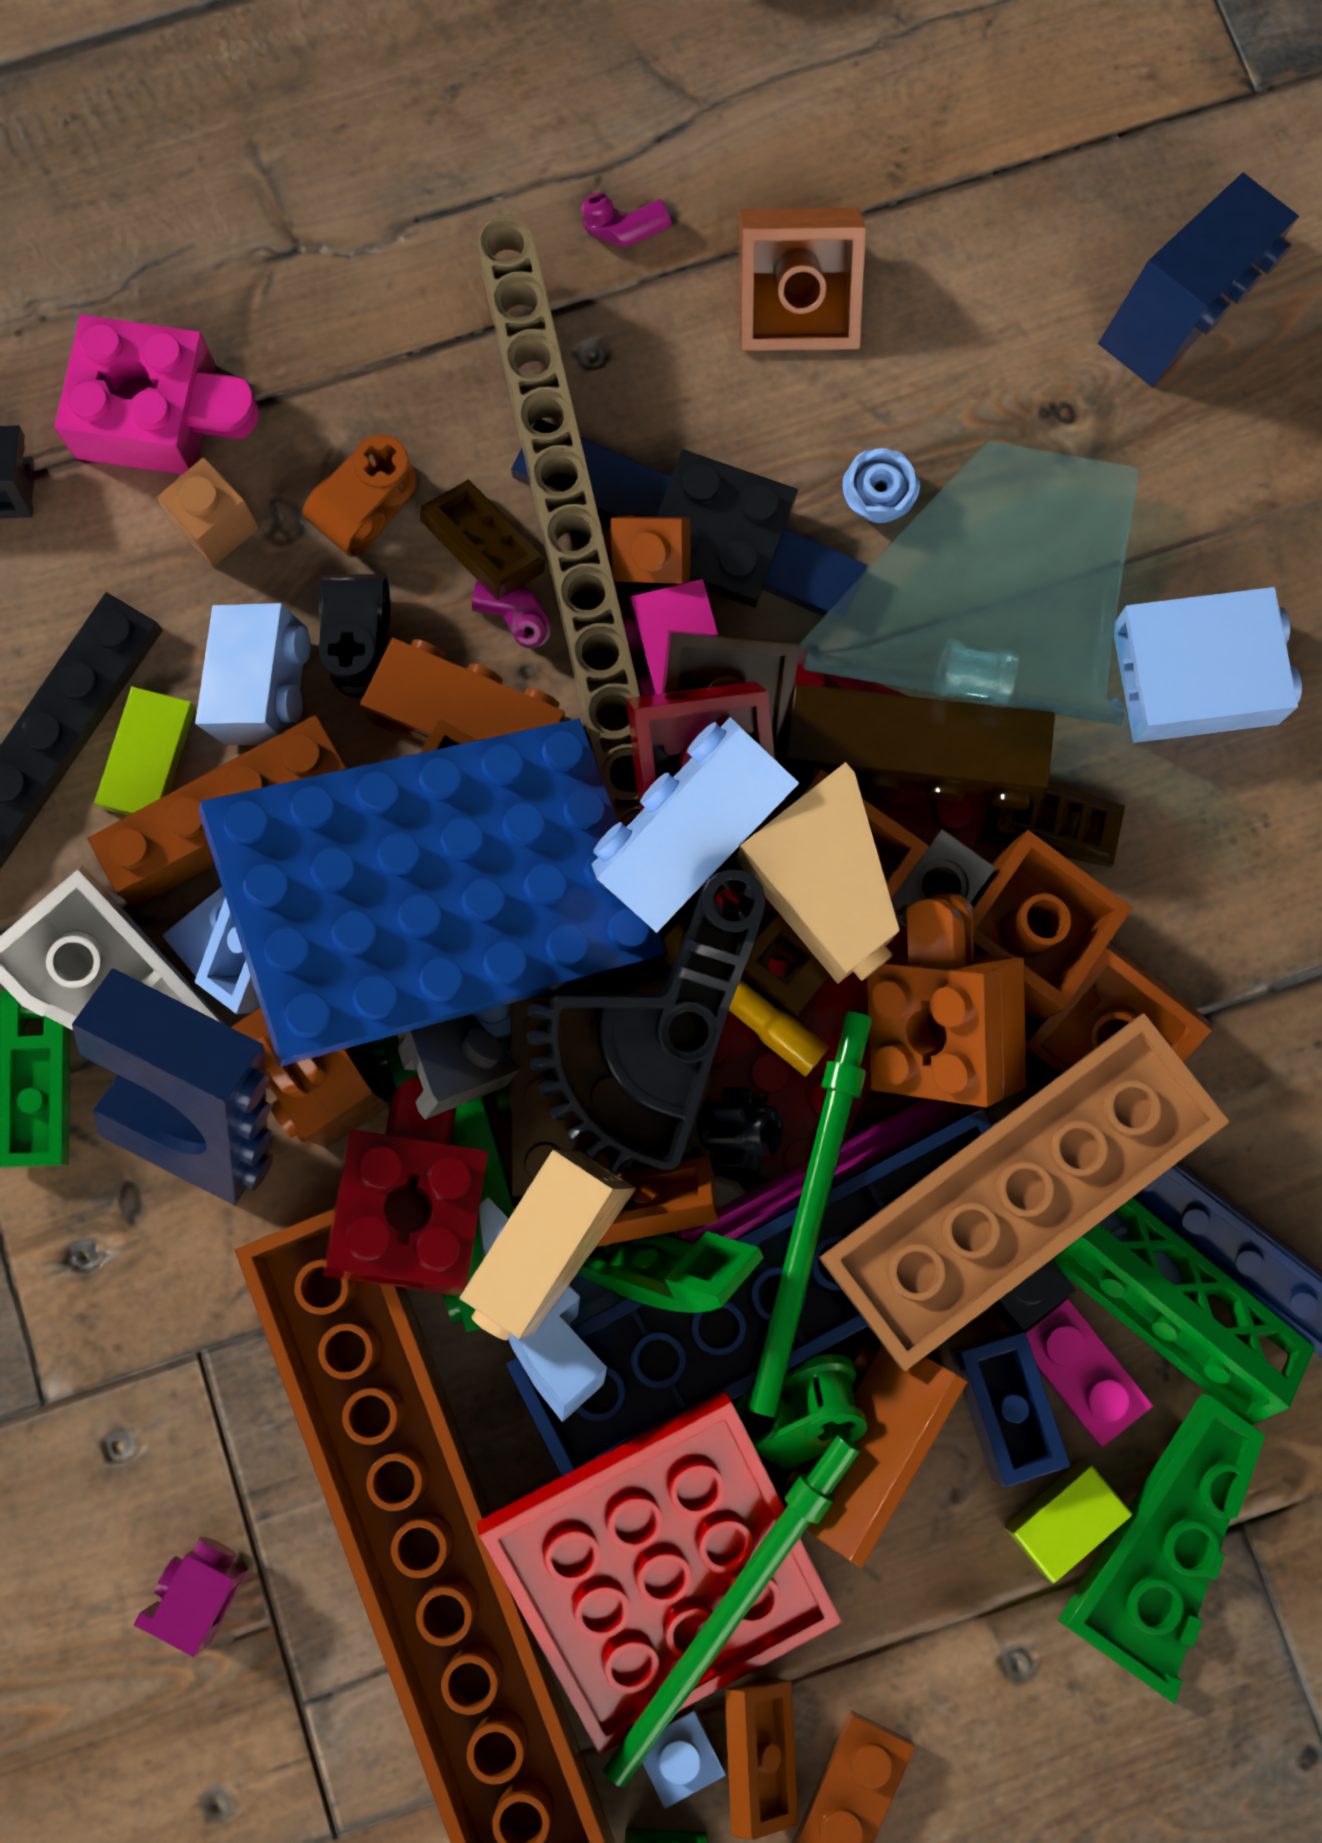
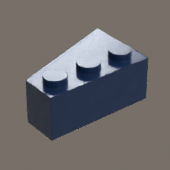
[1098,172,1299,388]

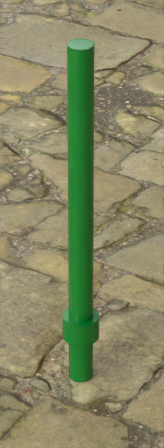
[748,1011,872,1418]
[603,1433,861,1787]

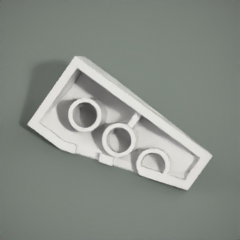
[0,865,226,1030]

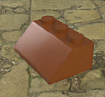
[777,1338,968,1569]

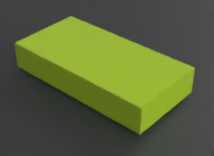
[94,687,196,816]

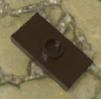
[420,479,546,600]

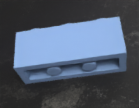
[591,717,799,933]

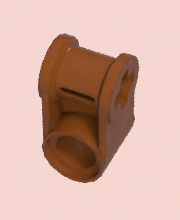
[302,434,418,557]

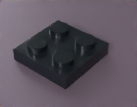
[656,449,798,608]

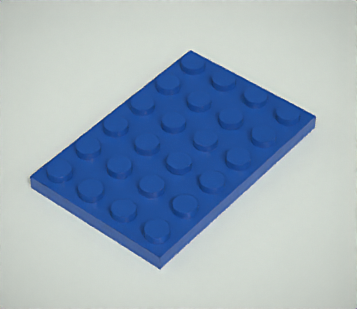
[198,718,667,1067]

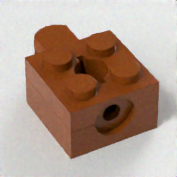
[867,892,1026,1108]
[231,1007,389,1148]

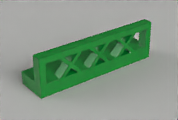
[1052,1198,1315,1425]

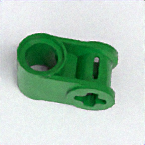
[734,1354,867,1470]

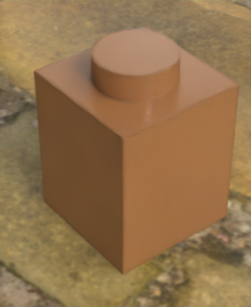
[156,457,259,568]

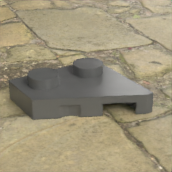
[397,1014,520,1120]

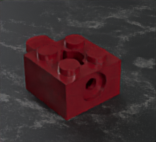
[626,681,781,873]
[323,1076,488,1296]

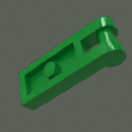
[0,989,71,1169]

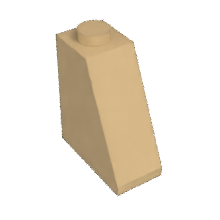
[735,762,900,984]
[459,1150,636,1340]

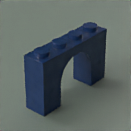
[72,968,273,1206]

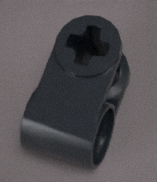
[318,574,391,698]

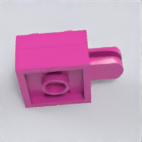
[54,314,259,475]

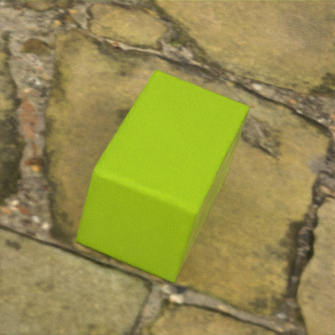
[1004,1460,1132,1583]

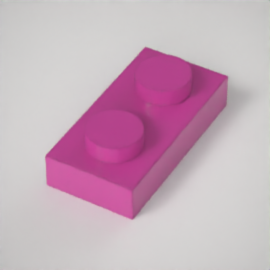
[1023,1299,1153,1448]

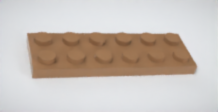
[818,1013,1230,1371]

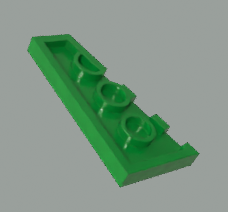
[1057,1393,1265,1704]

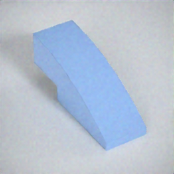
[478,1197,607,1422]

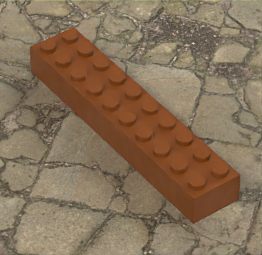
[234,1208,616,1843]

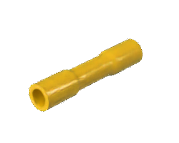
[662,924,830,1077]

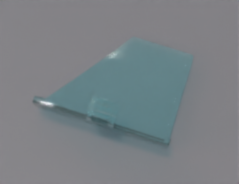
[798,441,1139,726]

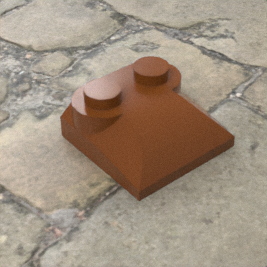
[1026,944,1212,1072]

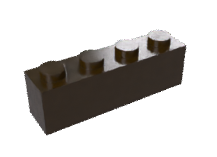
[786,684,1055,810]

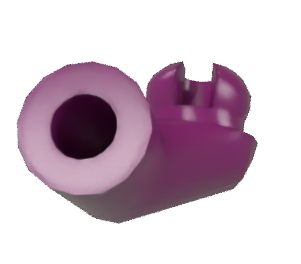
[581,193,671,248]
[472,581,551,648]

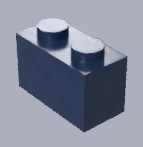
[949,1330,1071,1488]

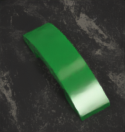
[577,1231,764,1313]

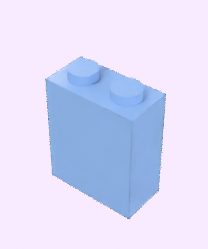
[1112,587,1302,743]

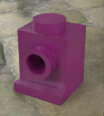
[134,1537,248,1657]

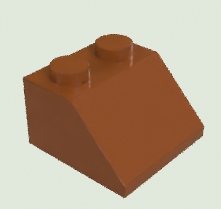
[739,208,866,351]

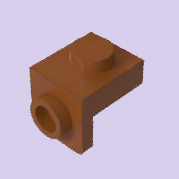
[605,514,691,584]

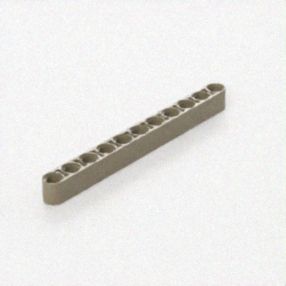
[478,215,640,827]

